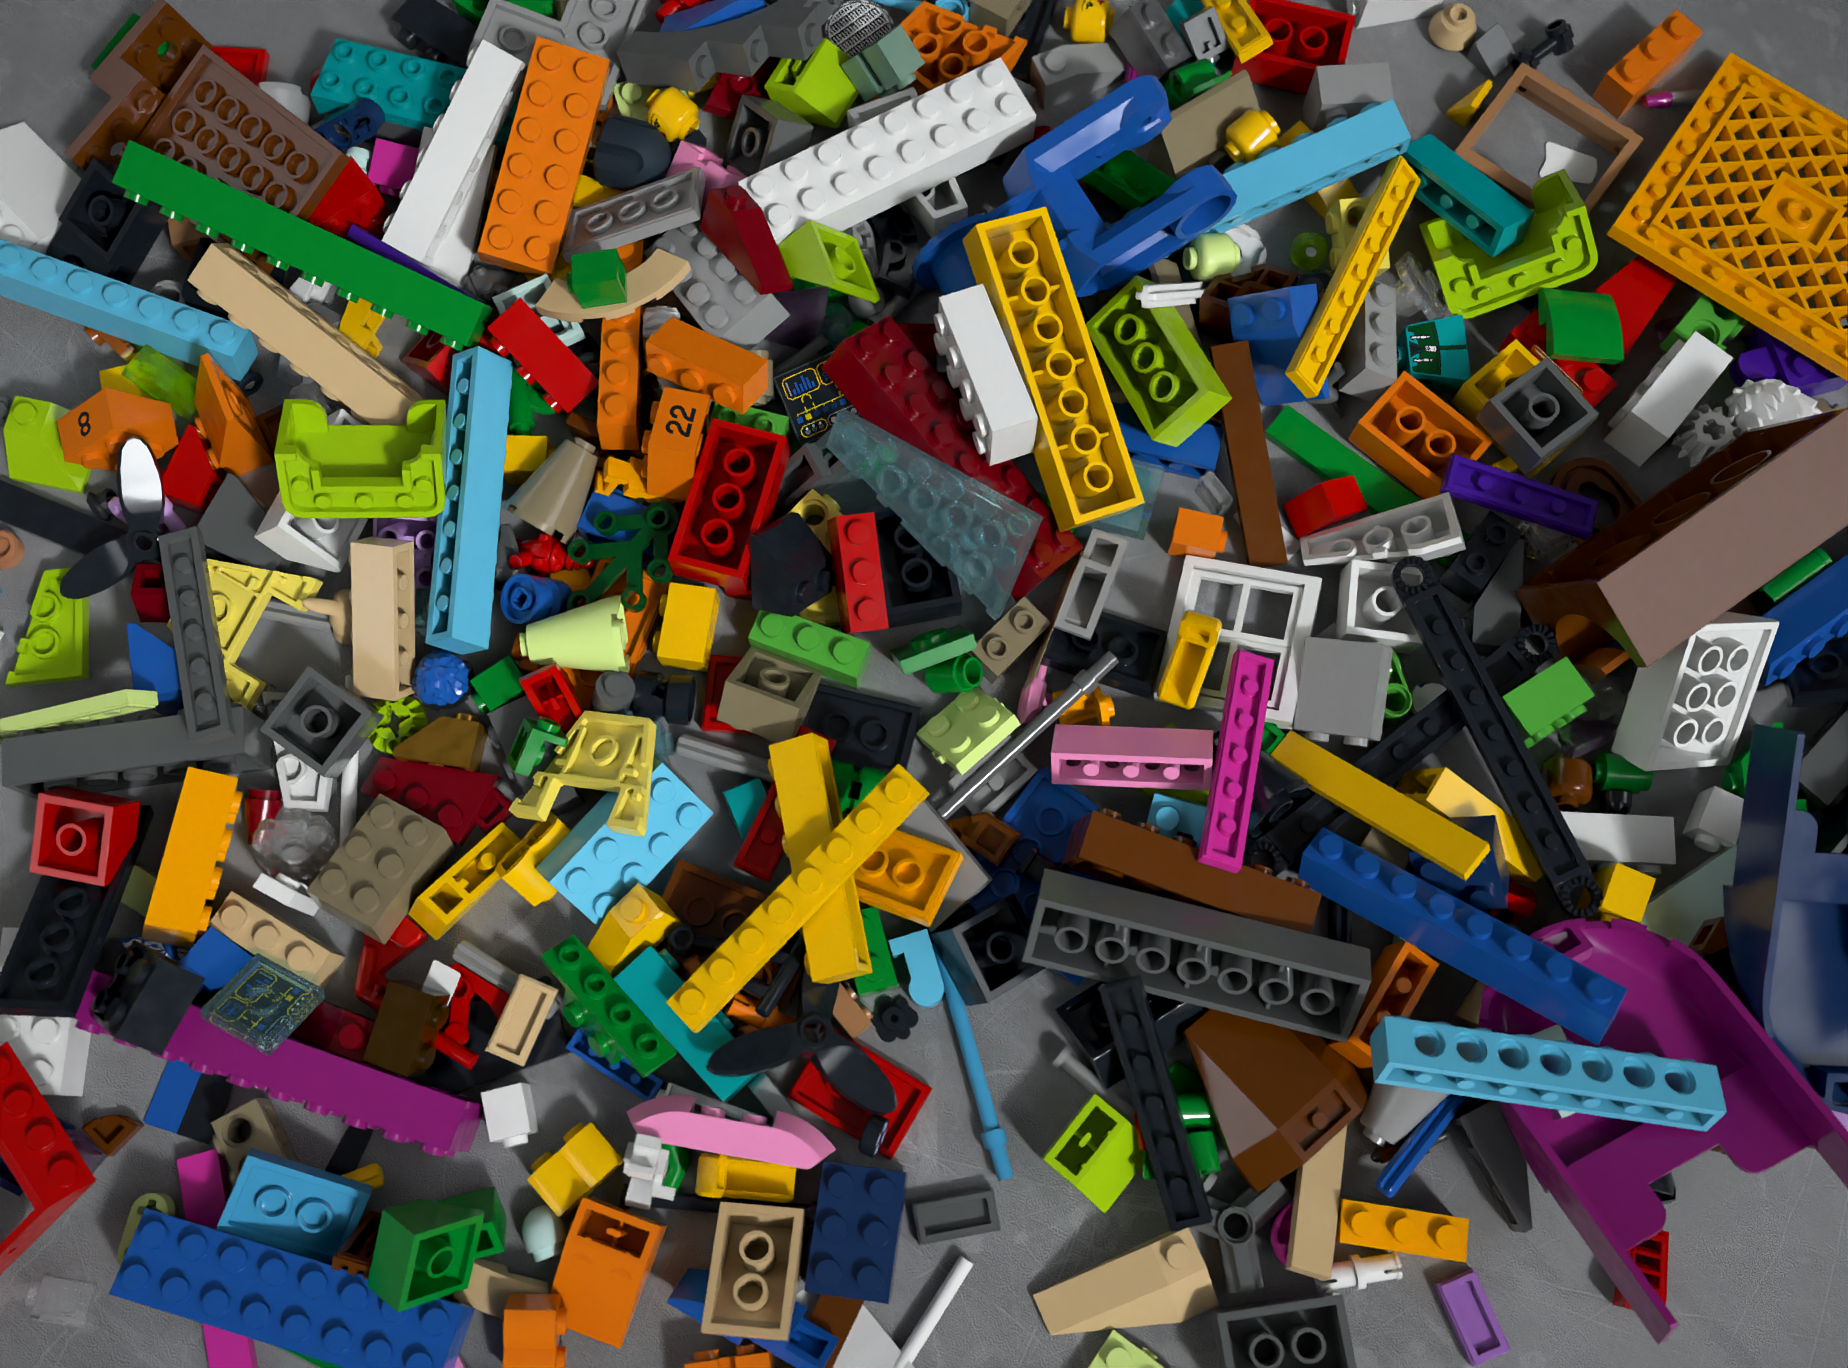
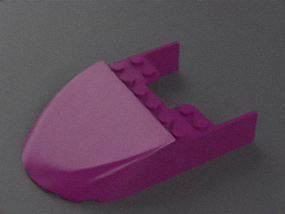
[1478,918,1848,1345]

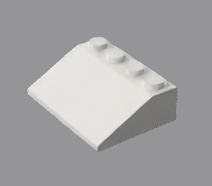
[0,122,81,255]
[1611,612,1780,771]

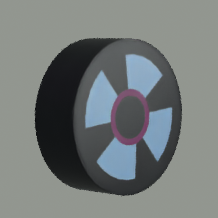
[858,1114,889,1158]

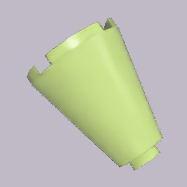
[519,595,630,673]

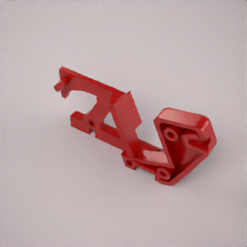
[354,913,510,1069]

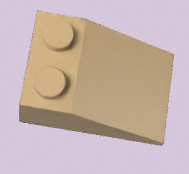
[701,1202,807,1341]

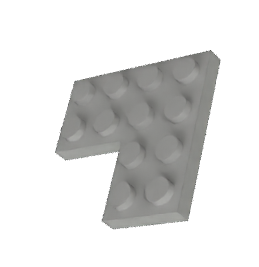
[467,0,649,113]

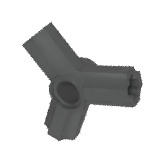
[1189,1180,1292,1293]

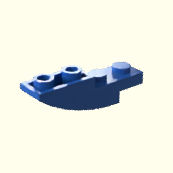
[667,1268,839,1368]

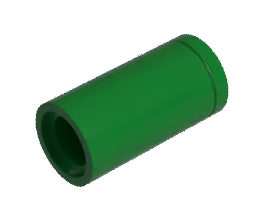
[1747,547,1833,615]

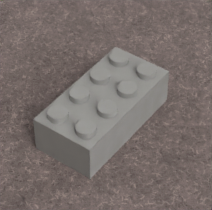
[643,209,790,350]

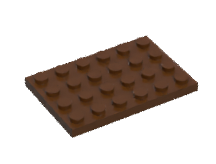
[136,45,351,275]

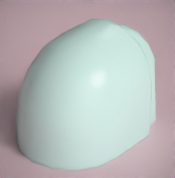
[522,1205,569,1263]

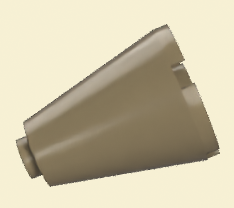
[502,436,599,546]

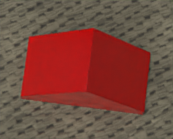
[1283,475,1368,539]
[519,662,584,735]

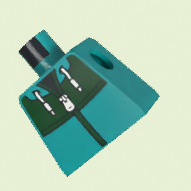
[1396,315,1471,395]

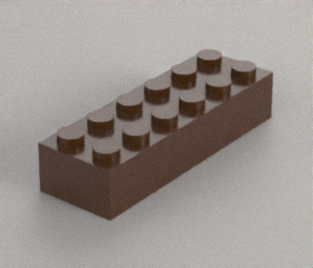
[1061,808,1322,934]

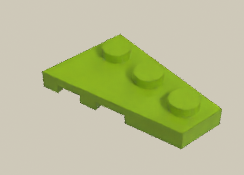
[5,568,89,688]

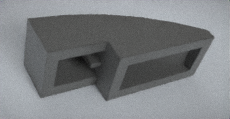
[774,420,875,516]

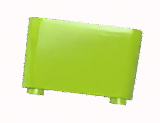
[1419,169,1598,319]
[274,399,447,518]

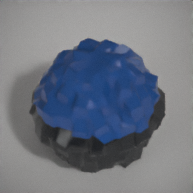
[412,648,474,711]

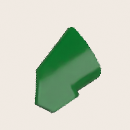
[1162,58,1232,110]
[1142,1061,1221,1180]

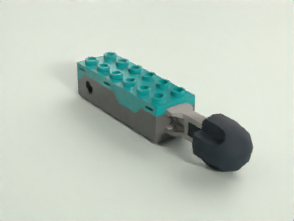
[310,38,672,191]

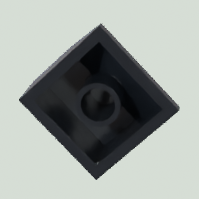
[750,512,835,617]
[931,893,1046,1006]

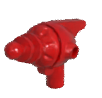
[509,531,594,577]

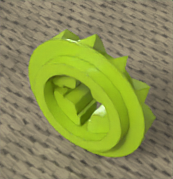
[368,696,428,754]

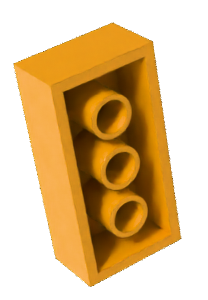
[141,767,243,949]

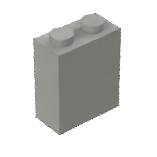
[1293,637,1393,747]

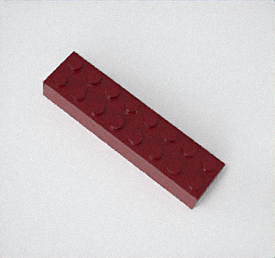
[821,316,1084,602]

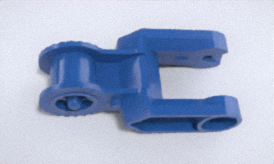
[912,75,1237,297]

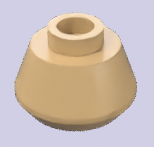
[1429,3,1477,51]

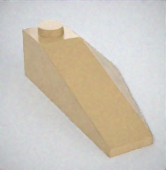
[1032,1228,1219,1335]

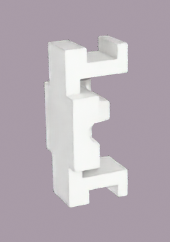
[623,1133,676,1210]

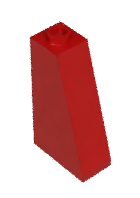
[1592,255,1678,375]

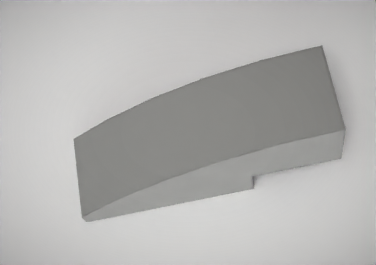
[1054,528,1129,641]

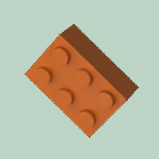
[1348,370,1494,500]

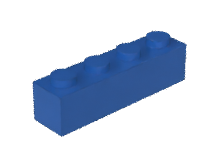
[565,1028,667,1101]

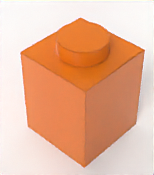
[1167,507,1228,559]

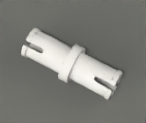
[1314,1251,1402,1293]

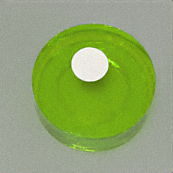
[1290,231,1328,270]

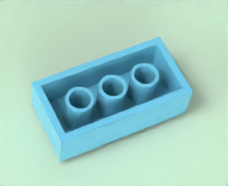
[535,757,714,927]

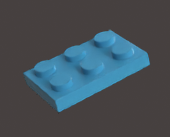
[216,1148,373,1264]

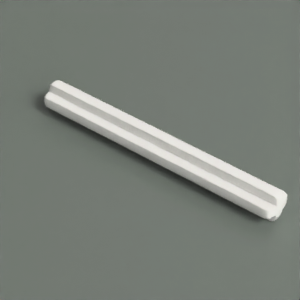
[1135,281,1212,309]

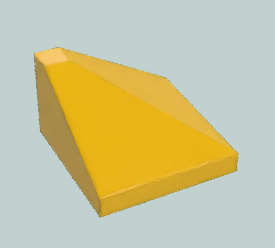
[1445,79,1493,127]

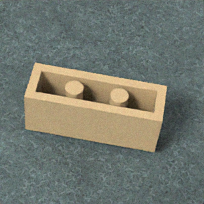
[208,891,345,992]

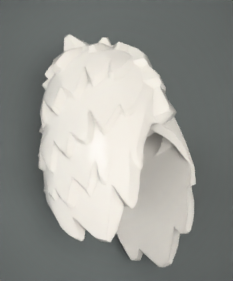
[1725,379,1823,434]

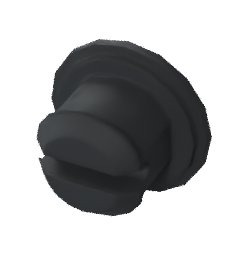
[86,488,118,521]

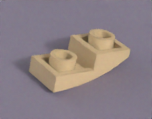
[453,1258,549,1320]

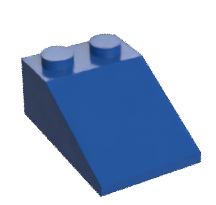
[1227,284,1330,406]

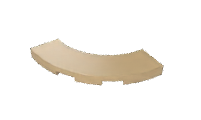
[535,248,691,322]

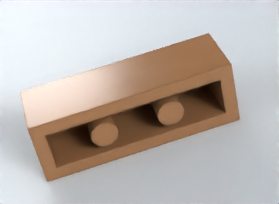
[832,982,873,1040]

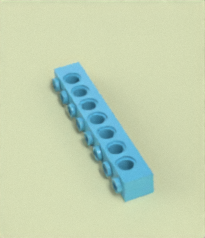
[1370,1015,1727,1132]

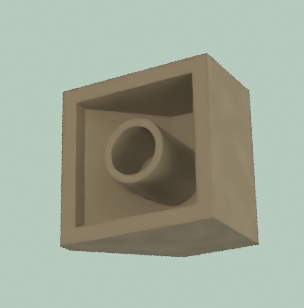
[716,646,823,743]

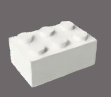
[1603,331,1733,467]

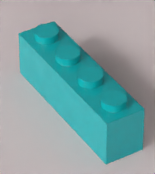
[1396,134,1535,258]
[613,945,758,1103]

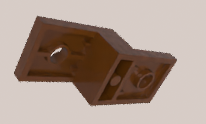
[64,0,213,171]

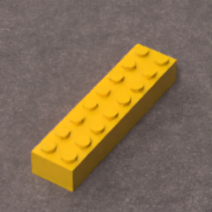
[962,206,1145,532]

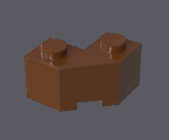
[1199,263,1299,342]

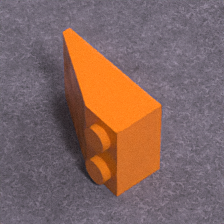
[194,353,275,477]

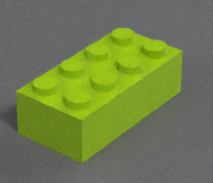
[1086,275,1232,447]

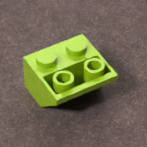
[765,38,859,128]
[1040,1093,1144,1214]

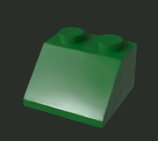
[367,1199,485,1313]

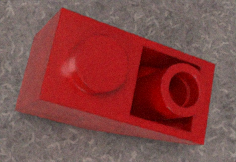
[161,424,224,515]

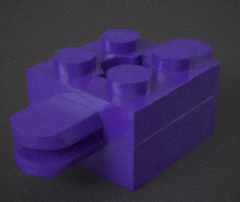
[1729,306,1848,397]

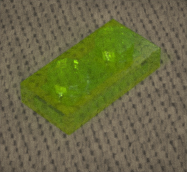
[121,344,197,421]

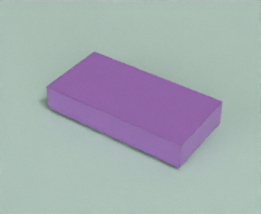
[1433,1268,1511,1367]

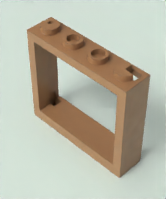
[1454,62,1644,215]

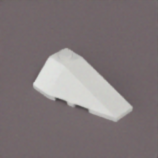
[1300,492,1466,566]

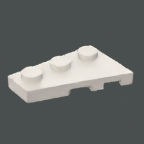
[262,692,333,812]

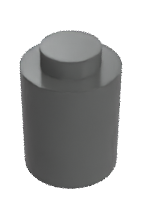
[590,670,635,715]

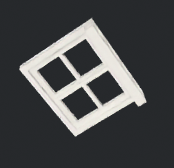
[1154,555,1322,733]

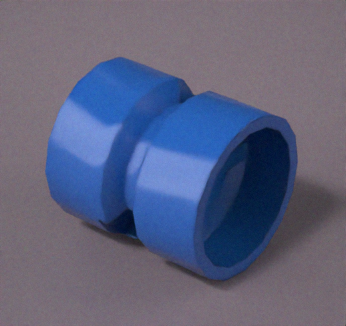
[500,574,572,625]

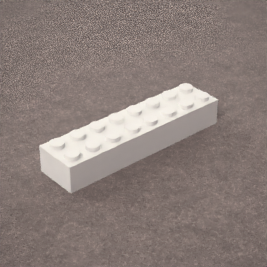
[738,57,1036,259]

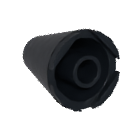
[1212,730,1311,838]

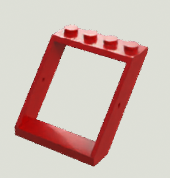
[0,1041,96,1275]

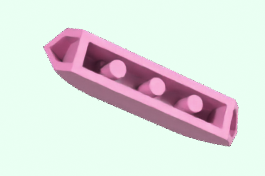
[627,1095,836,1169]

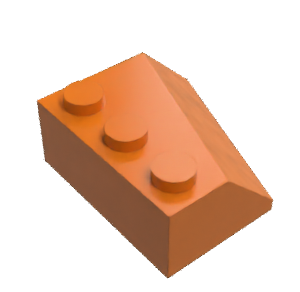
[897,1,1027,96]

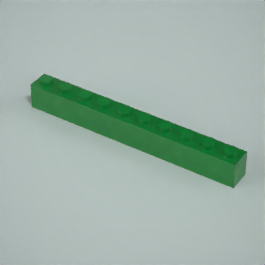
[112,140,493,351]

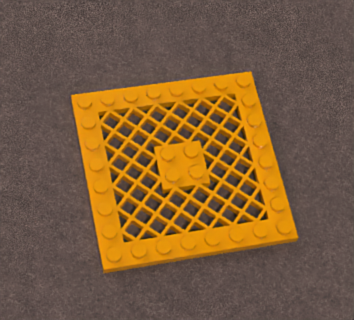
[1606,52,1848,381]

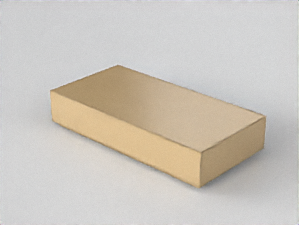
[485,973,559,1066]

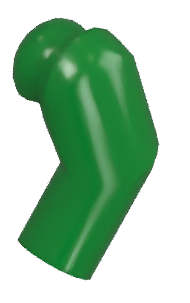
[661,1143,691,1192]

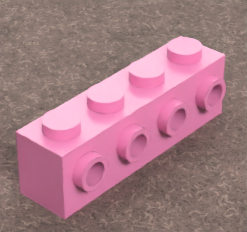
[1051,724,1213,791]

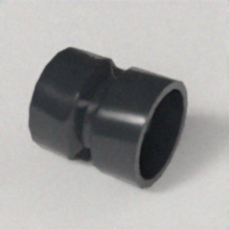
[633,670,696,726]

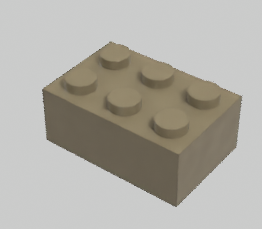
[306,794,455,945]

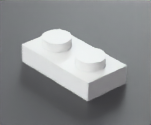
[253,872,319,916]

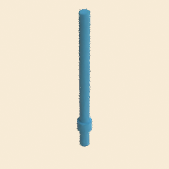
[932,943,1014,1182]

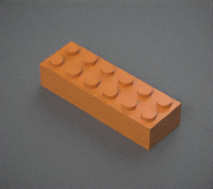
[478,36,610,282]

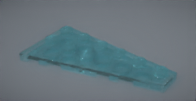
[826,409,1043,621]

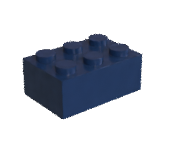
[804,1161,908,1304]

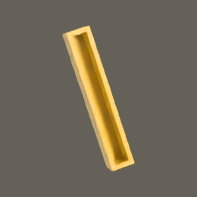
[768,733,873,984]

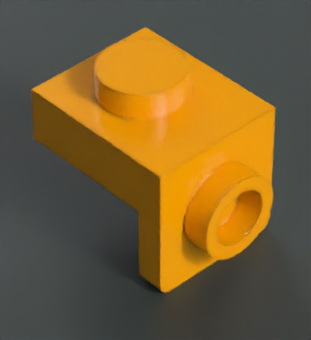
[1052,686,1115,726]

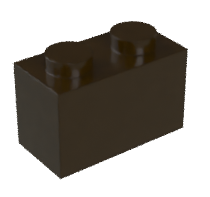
[362,980,450,1077]

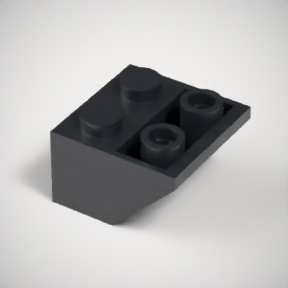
[90,940,206,1056]

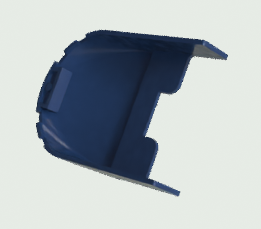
[1723,724,1848,1114]

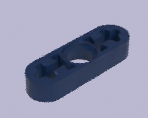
[310,98,385,152]

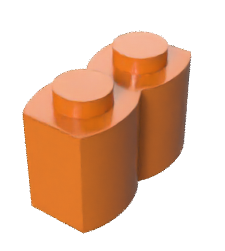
[503,1293,568,1368]

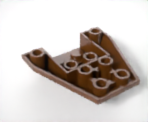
[1181,1008,1371,1192]

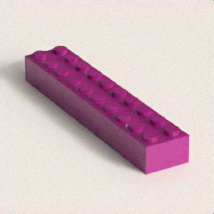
[73,969,484,1157]

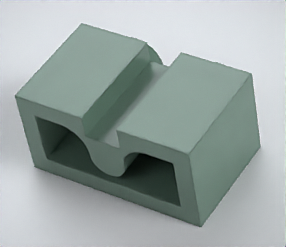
[841,25,925,102]

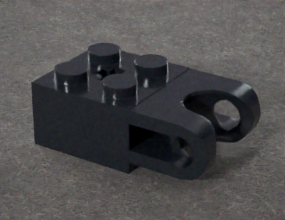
[45,158,170,285]

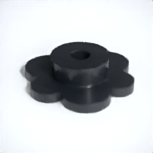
[872,998,918,1042]

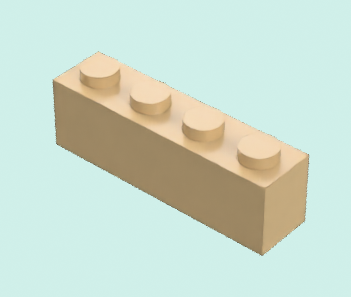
[348,536,416,701]

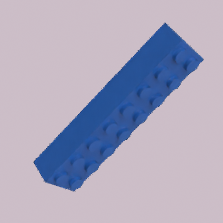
[109,1208,475,1368]

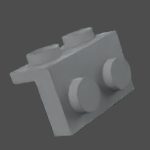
[948,735,1038,815]

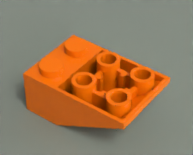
[550,1196,667,1349]

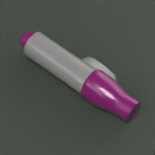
[1642,89,1704,109]

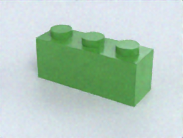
[748,610,872,689]

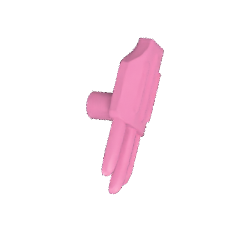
[1017,651,1053,729]

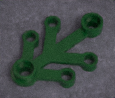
[566,501,680,613]

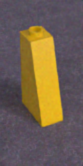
[1395,767,1543,882]

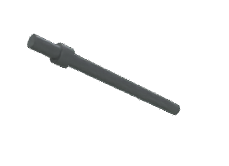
[936,651,1119,820]

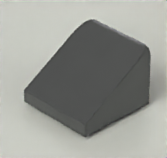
[1467,23,1517,80]

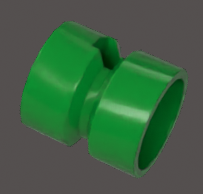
[831,759,885,812]

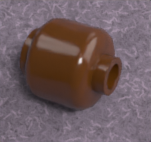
[1539,751,1593,812]

